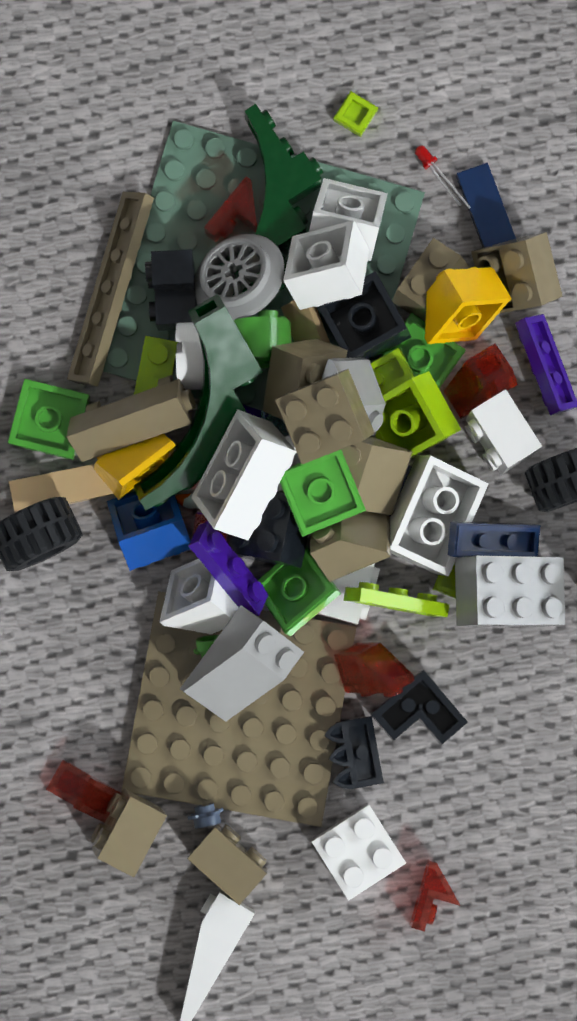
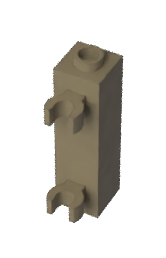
[66,375,196,462]

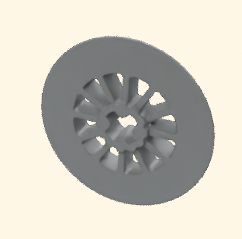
[194,234,285,321]

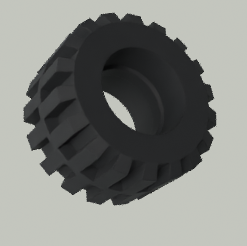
[524,448,577,512]
[0,497,83,571]

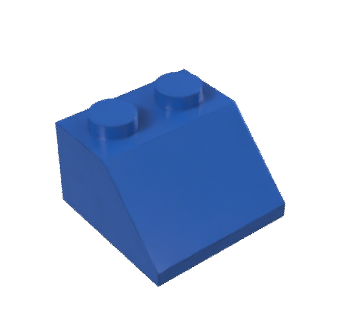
[106,491,191,571]

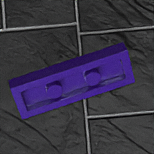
[515,314,577,415]
[188,521,269,616]

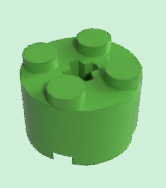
[234,310,292,369]

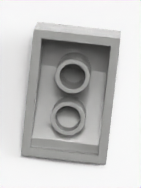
[180,606,304,722]

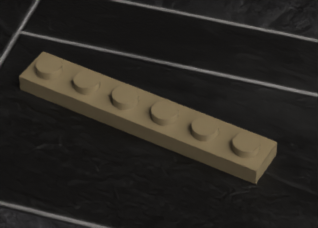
[67,191,154,387]

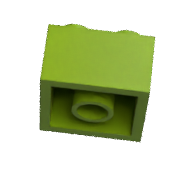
[375,371,461,459]

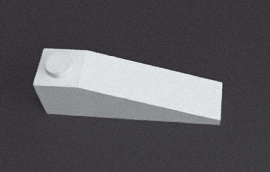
[180,890,255,1021]

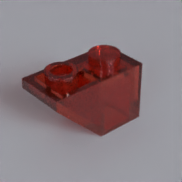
[443,343,518,419]
[334,642,415,697]

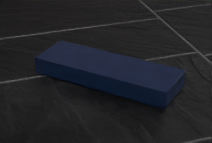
[456,162,516,248]
[447,522,541,557]

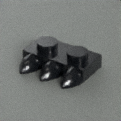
[324,716,384,789]

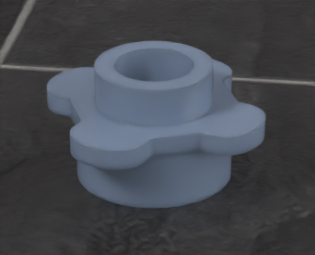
[187,803,224,829]

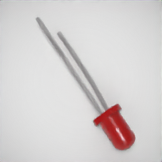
[415,146,471,209]

